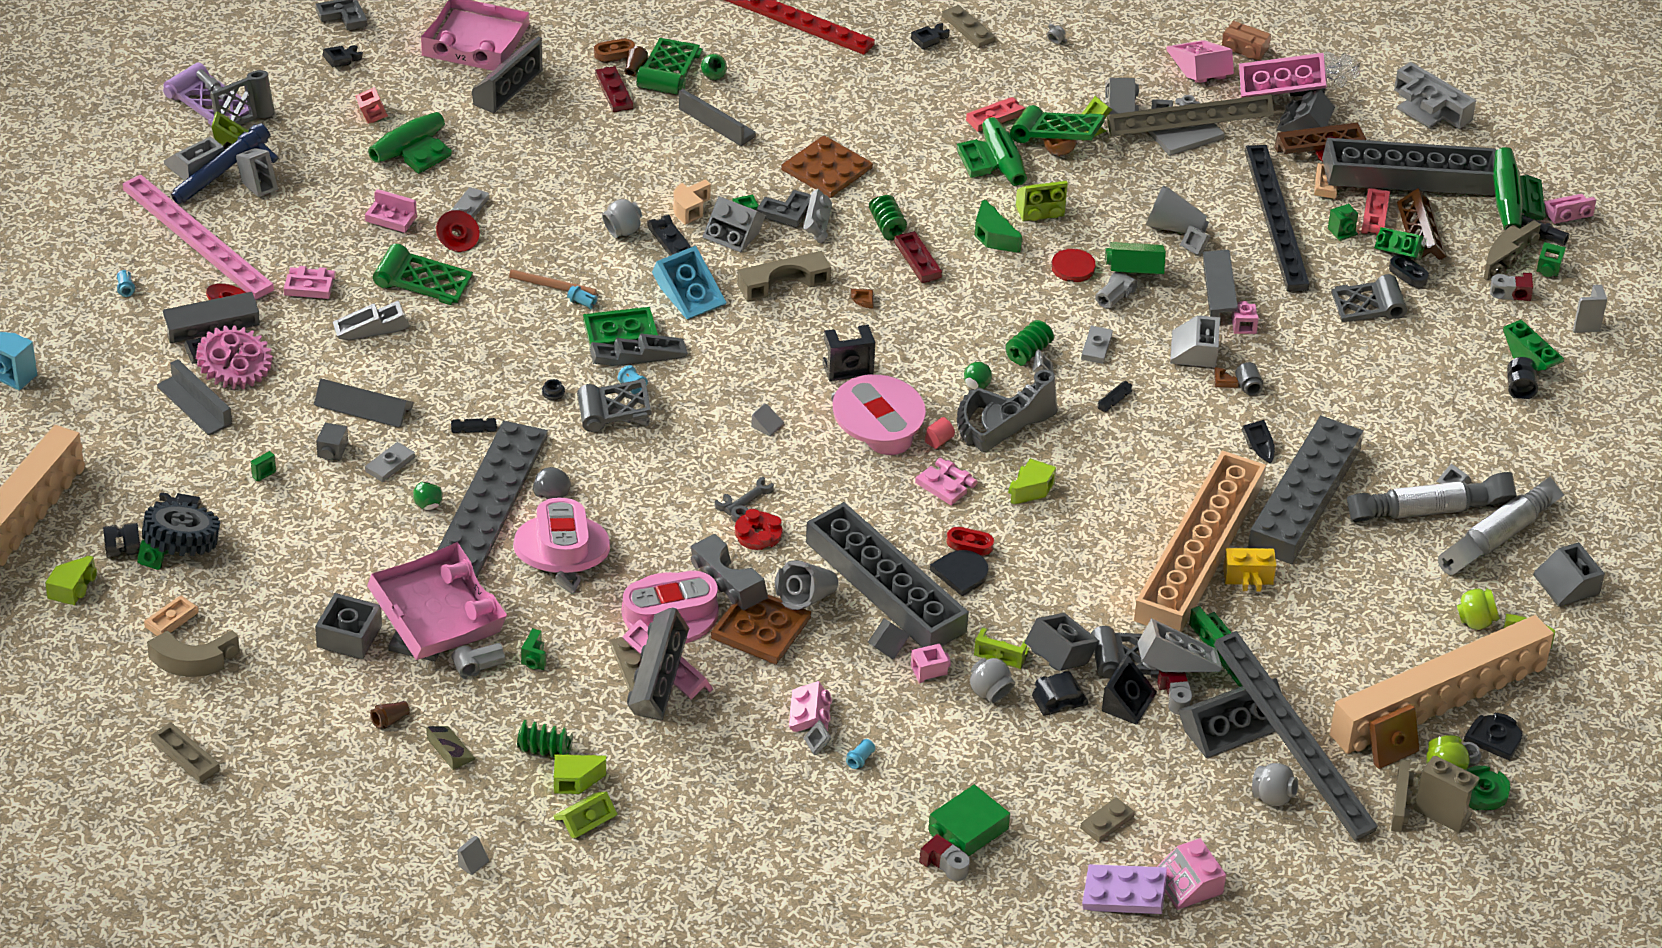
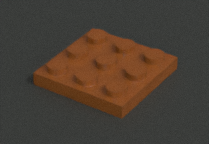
[781,135,873,198]
[711,594,811,665]

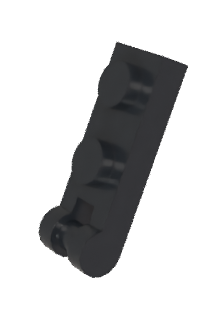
[647,214,691,256]

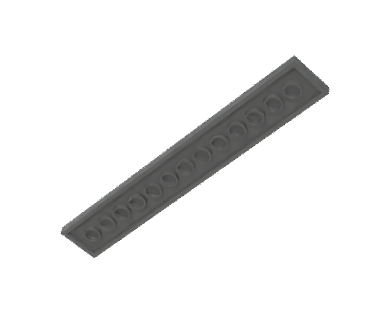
[388,420,548,662]

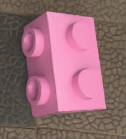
[365,189,417,233]
[1544,194,1596,224]
[789,681,832,732]

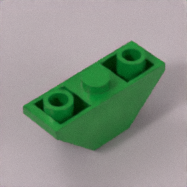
[974,199,1023,253]
[1374,227,1427,260]
[1503,319,1564,371]

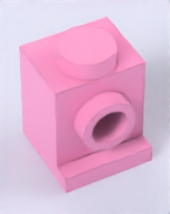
[1231,301,1259,334]
[911,644,951,683]

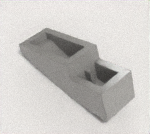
[333,300,410,340]

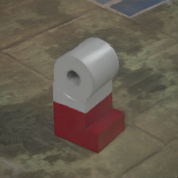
[1490,273,1533,301]
[1157,670,1192,715]
[919,834,970,881]

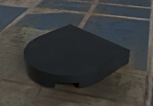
[929,550,988,596]
[1463,713,1522,761]

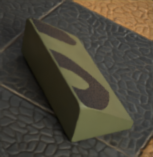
[426,726,475,770]

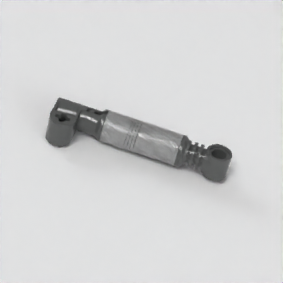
[1347,472,1517,522]

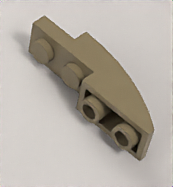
[1484,220,1541,280]

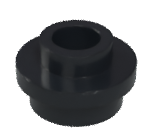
[542,379,565,400]

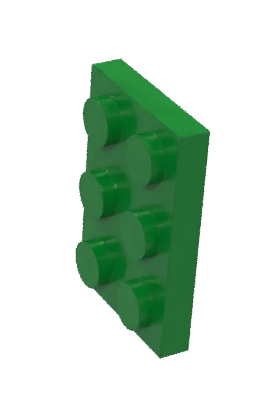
[583,307,658,347]

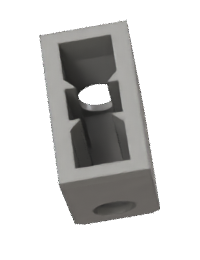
[236,148,278,197]

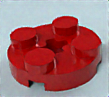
[734,508,783,550]

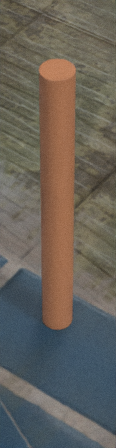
[509,269,597,295]

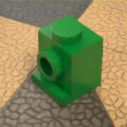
[1328,203,1359,241]
[1536,242,1566,277]

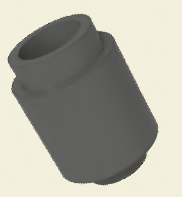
[1235,362,1263,396]

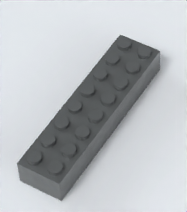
[1322,138,1496,195]
[1248,415,1364,565]
[806,502,969,648]

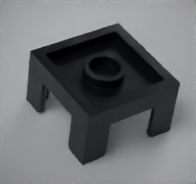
[822,324,876,382]

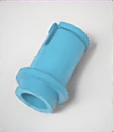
[117,270,135,297]
[567,285,598,309]
[846,739,876,769]

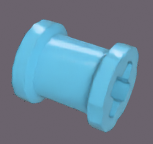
[617,365,648,394]

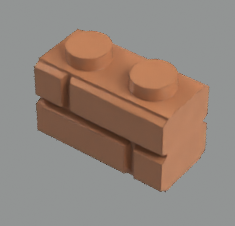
[1222,21,1271,61]

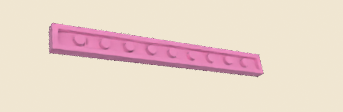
[123,175,274,300]

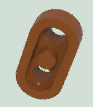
[594,38,635,62]

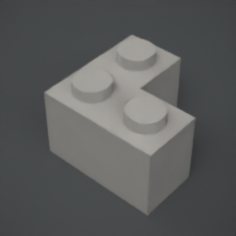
[1105,78,1139,115]

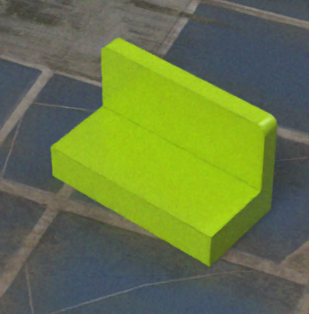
[553,791,618,838]

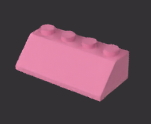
[1239,53,1327,98]

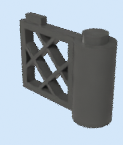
[210,70,275,125]
[1331,274,1408,322]
[577,379,652,432]
[1091,626,1159,679]

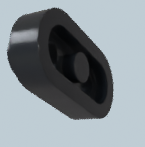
[1389,255,1429,287]

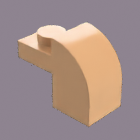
[673,179,711,225]

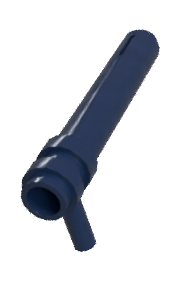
[171,123,279,204]

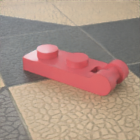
[966,97,1025,132]
[1361,188,1390,236]

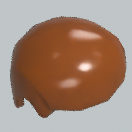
[1043,130,1077,156]

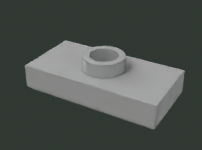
[1081,326,1113,364]
[365,442,415,482]

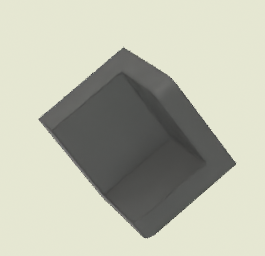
[868,618,910,659]

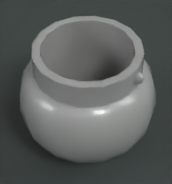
[602,199,642,238]
[970,658,1015,704]
[1252,763,1298,806]

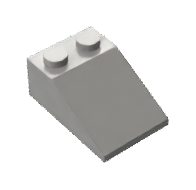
[1137,618,1222,672]

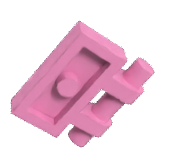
[284,266,336,299]
[915,458,977,505]

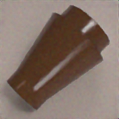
[624,46,648,77]
[370,701,410,729]

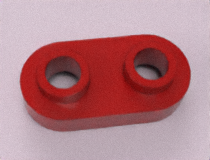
[946,527,994,556]

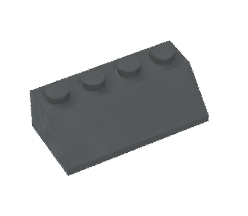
[472,36,543,114]
[627,607,690,720]
[1178,678,1281,758]

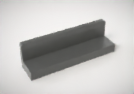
[679,89,756,146]
[1203,250,1238,317]
[163,292,260,343]
[157,359,232,435]
[314,378,414,427]

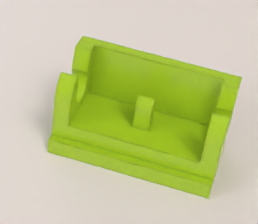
[974,627,1030,669]

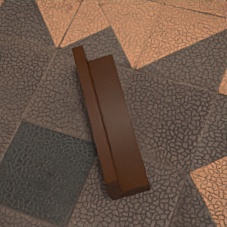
[1274,122,1366,154]
[1397,188,1447,260]

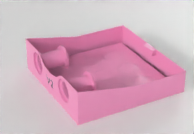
[421,0,529,71]
[367,542,507,660]

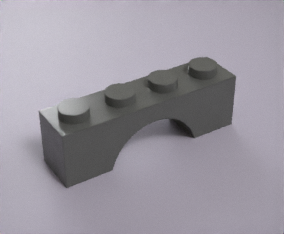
[690,533,768,611]

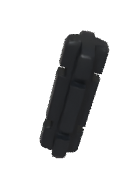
[1097,381,1132,412]
[451,418,497,433]

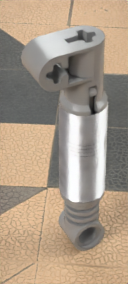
[1438,476,1564,575]

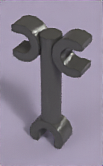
[714,477,774,522]

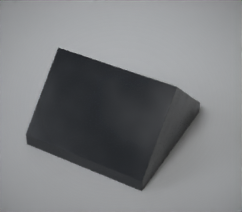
[1102,656,1157,725]

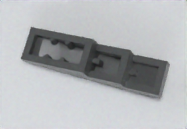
[589,333,688,365]

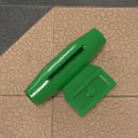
[368,112,452,174]
[957,117,1027,186]
[1493,147,1546,230]

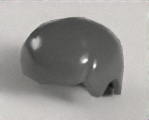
[532,467,571,500]

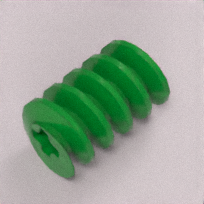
[869,195,907,241]
[1005,320,1054,366]
[517,719,573,758]

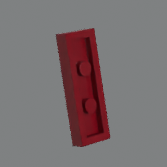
[595,66,633,112]
[894,231,942,283]

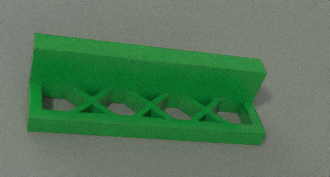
[1189,606,1243,687]

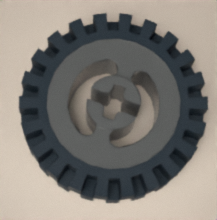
[142,501,220,556]

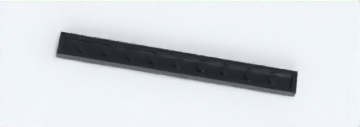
[1245,145,1310,292]

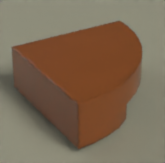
[850,289,873,309]
[1214,367,1239,388]

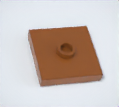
[1369,704,1420,769]

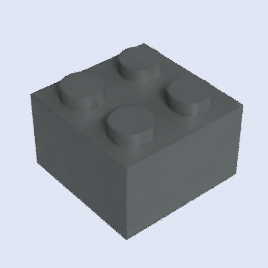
[315,593,382,659]
[1024,613,1100,671]

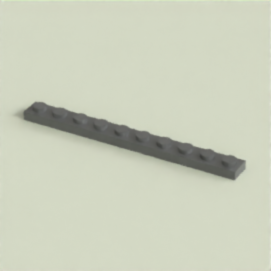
[1214,631,1378,841]

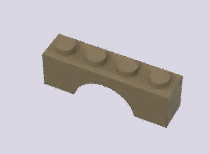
[737,251,831,302]

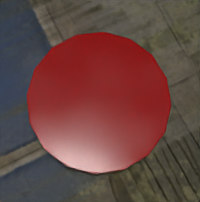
[1051,249,1096,282]

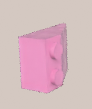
[1167,40,1234,83]

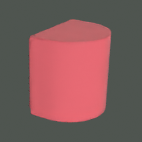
[925,417,955,449]

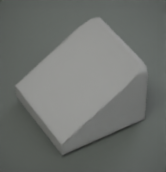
[751,403,784,436]
[1436,464,1472,484]
[457,836,489,875]

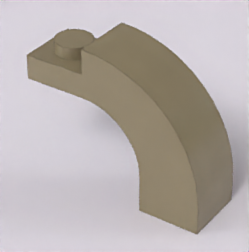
[147,630,240,677]

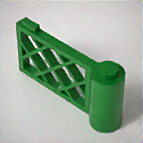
[636,38,703,95]
[1010,105,1105,143]
[372,243,473,305]

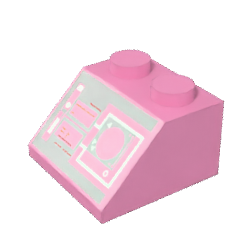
[1157,838,1226,910]

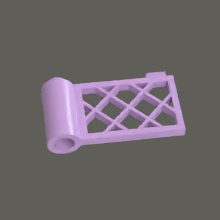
[163,62,249,126]

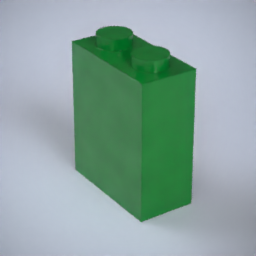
[1105,242,1166,274]
[928,784,1010,857]

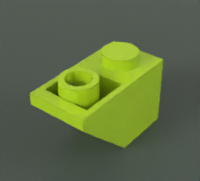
[1008,458,1056,504]
[45,556,97,606]
[554,755,606,794]

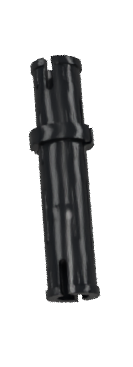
[1521,215,1570,246]

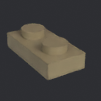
[1080,797,1135,843]

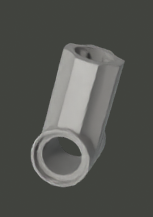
[1095,272,1138,309]
[451,643,505,679]

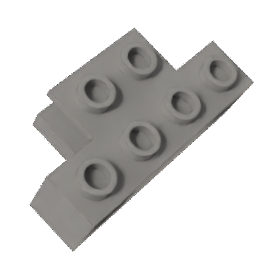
[1394,62,1476,129]

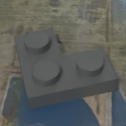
[315,0,367,30]
[757,190,811,227]

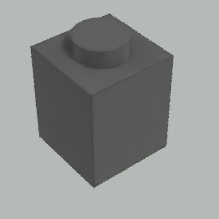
[316,422,349,461]

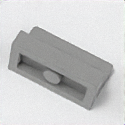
[1573,285,1607,333]

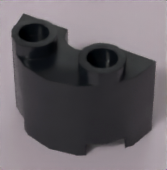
[1032,671,1089,716]

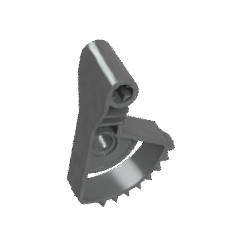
[956,369,1058,452]

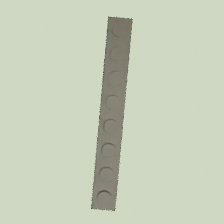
[1107,94,1274,137]

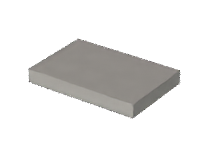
[1148,124,1224,156]

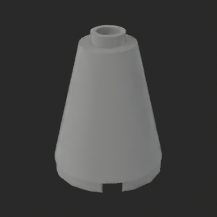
[1146,185,1209,234]
[775,560,839,610]

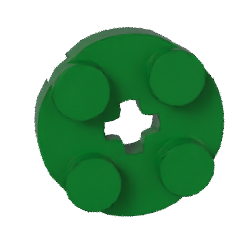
[1466,766,1511,810]

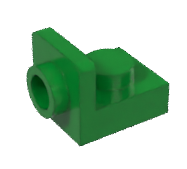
[137,539,169,570]
[521,628,546,670]

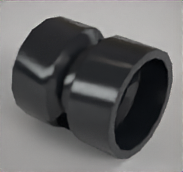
[1507,357,1538,399]
[103,523,140,557]

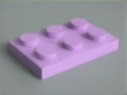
[1082,864,1168,914]

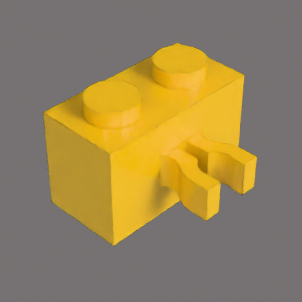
[1223,548,1276,592]

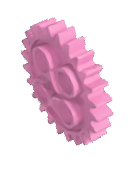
[196,325,272,390]

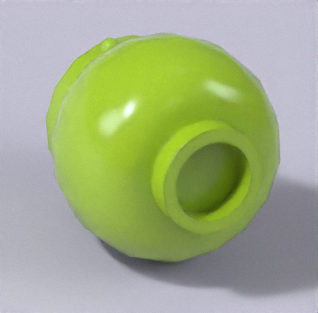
[1457,588,1500,630]
[1426,735,1470,770]

